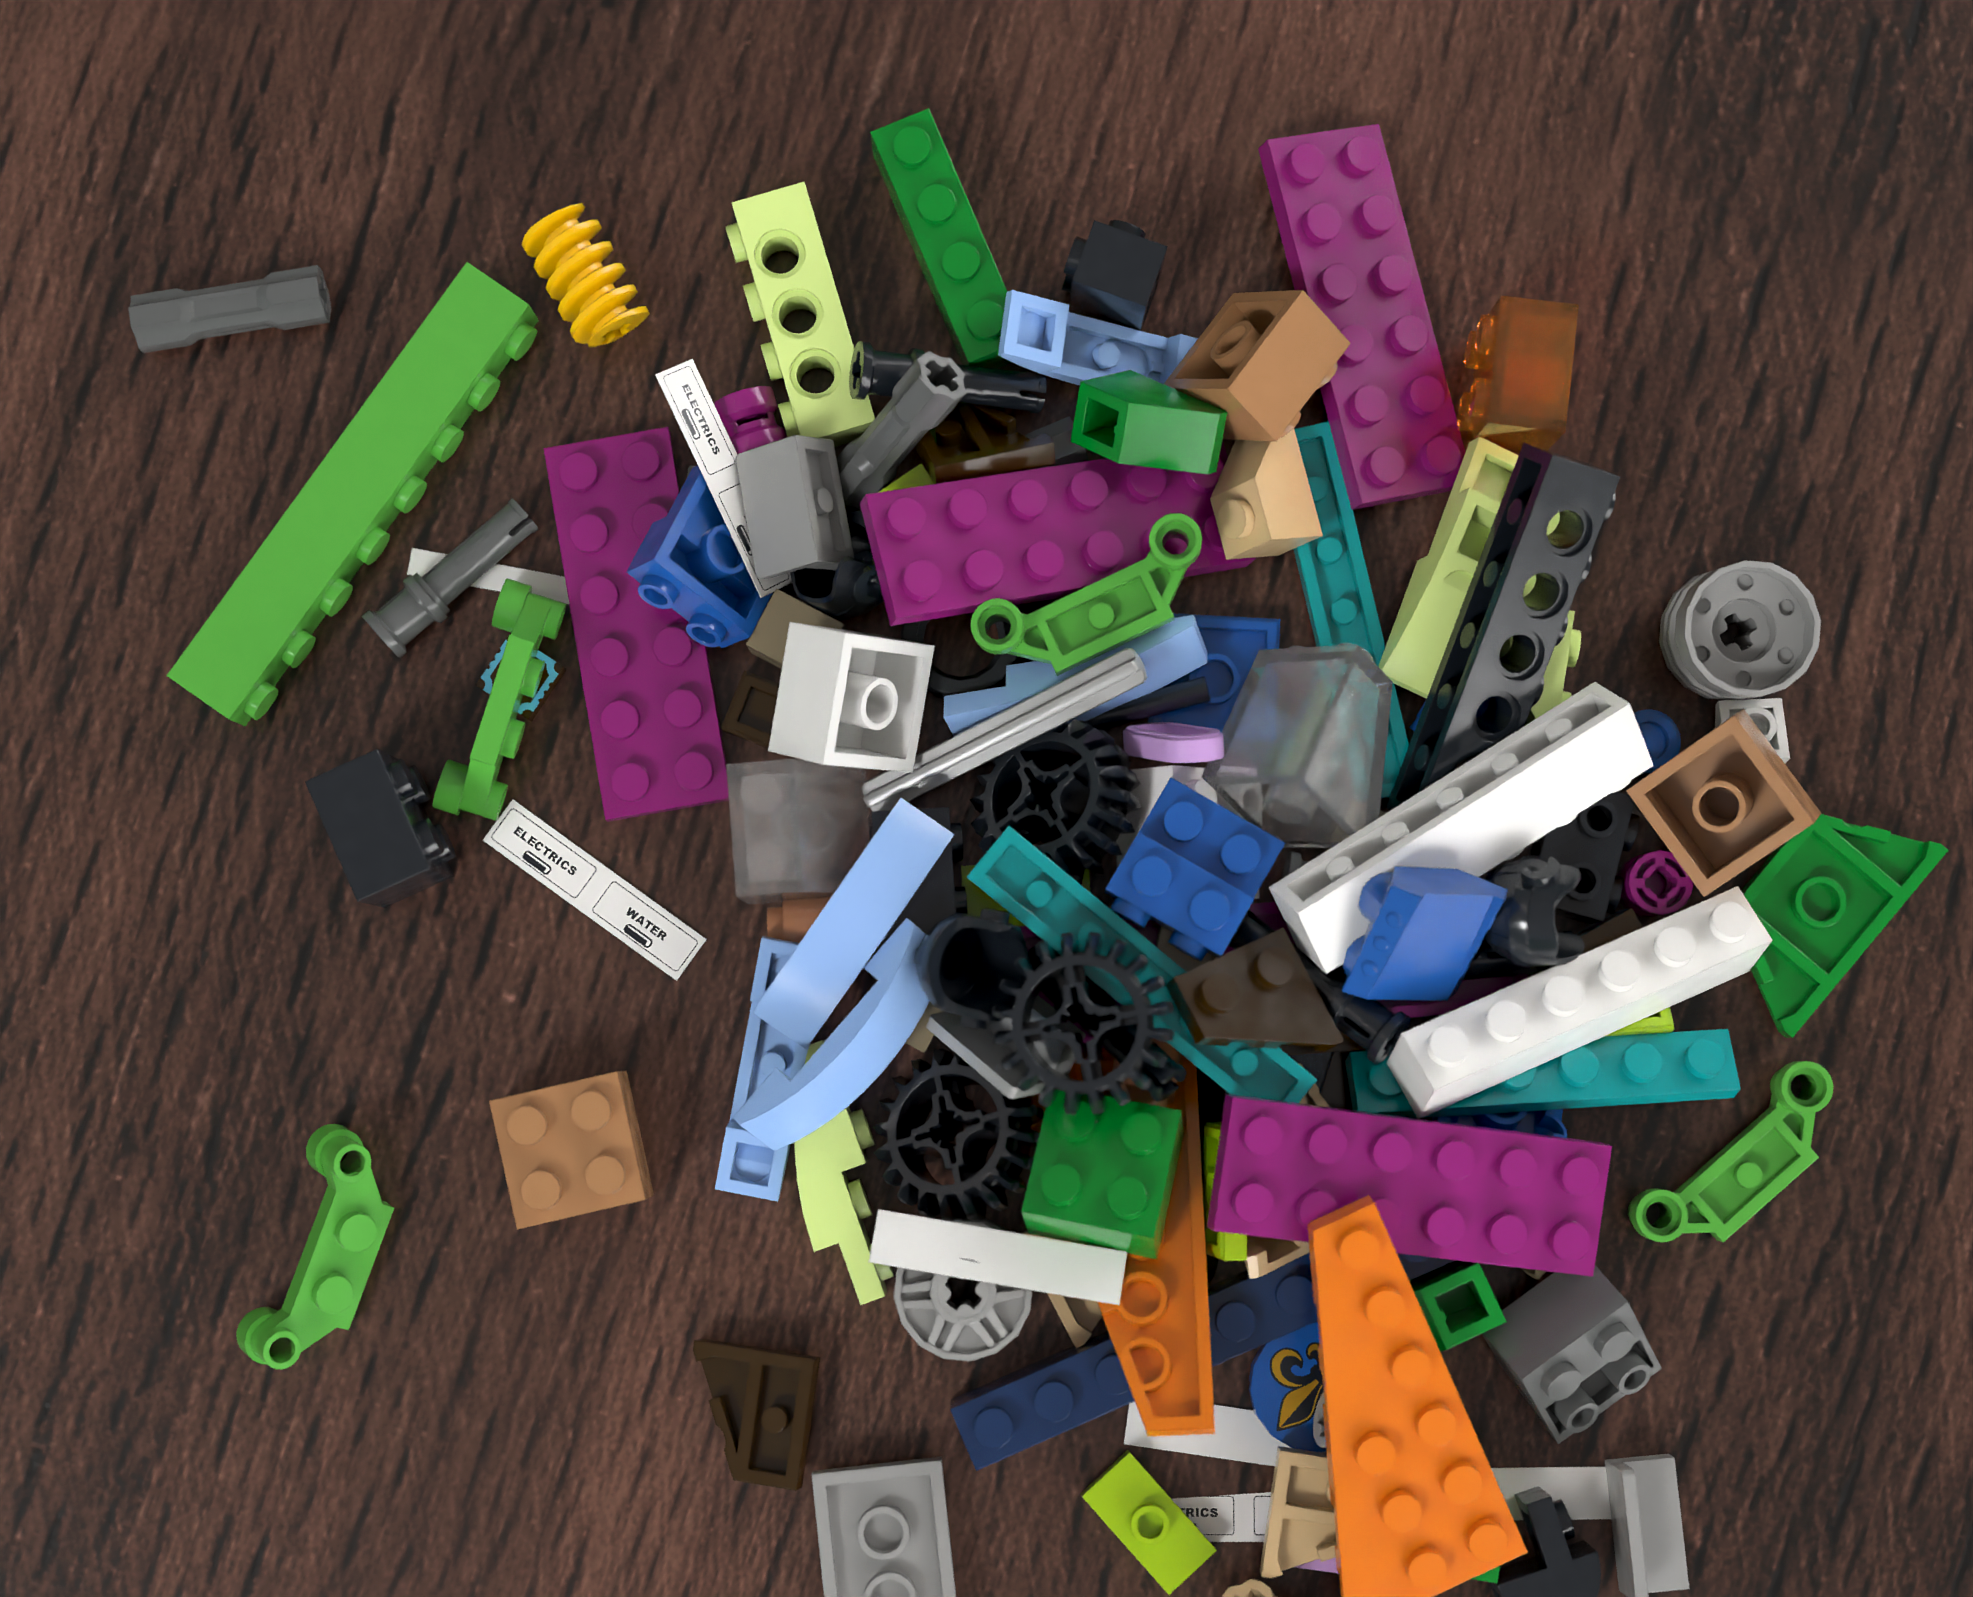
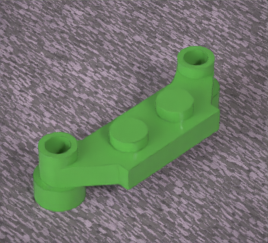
[971,513,1202,676]
[432,578,567,821]
[1628,1061,1833,1242]
[236,1124,394,1369]

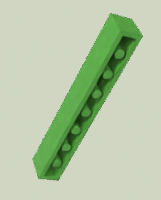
[167,262,539,726]

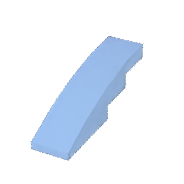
[943,615,1208,736]

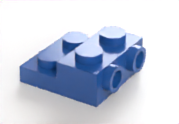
[626,465,773,648]
[1104,777,1285,962]

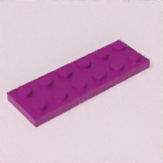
[1258,124,1465,510]
[543,427,733,822]
[860,441,1255,626]
[1207,1094,1612,1277]

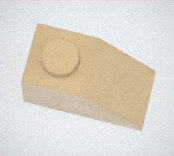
[1210,428,1323,560]

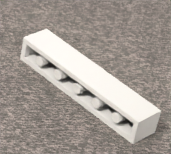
[1269,682,1654,974]
[1387,886,1772,1119]

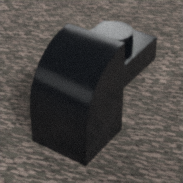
[1489,1486,1601,1597]

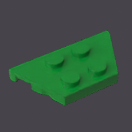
[1741,814,1948,1038]

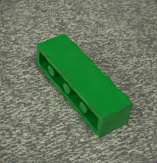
[870,108,1012,369]

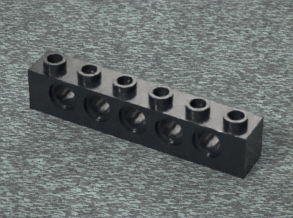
[1386,443,1620,811]

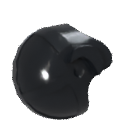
[790,510,884,620]
[1484,855,1585,970]
[914,908,1030,1029]

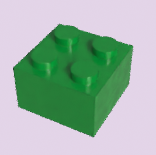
[1021,1090,1184,1259]

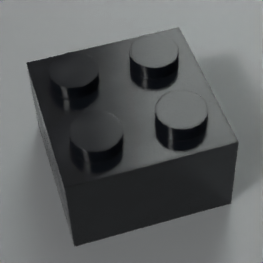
[305,749,456,908]

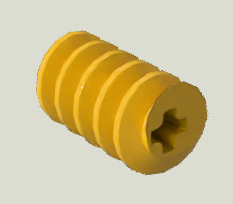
[522,203,650,347]

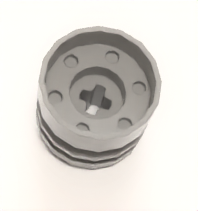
[1659,560,1821,700]
[894,1215,1032,1361]

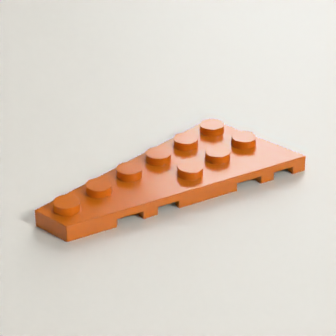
[1028,1048,1215,1436]
[1307,1195,1527,1597]

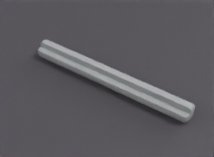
[862,648,1147,811]

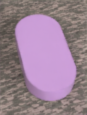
[1123,722,1224,763]

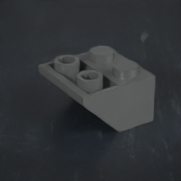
[1482,1265,1662,1444]

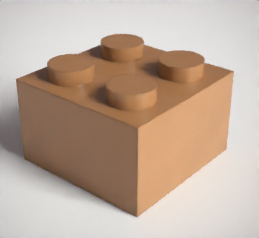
[1164,290,1351,442]
[1626,708,1821,897]
[489,1070,654,1229]

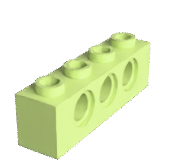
[725,182,875,447]

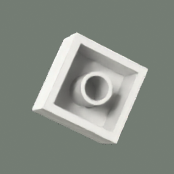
[768,622,935,773]

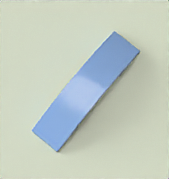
[998,290,1198,385]
[752,798,954,1049]
[732,918,929,1151]
[715,936,811,1202]

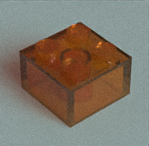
[1458,296,1579,455]

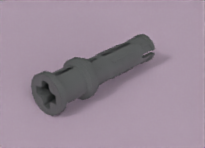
[361,498,539,658]

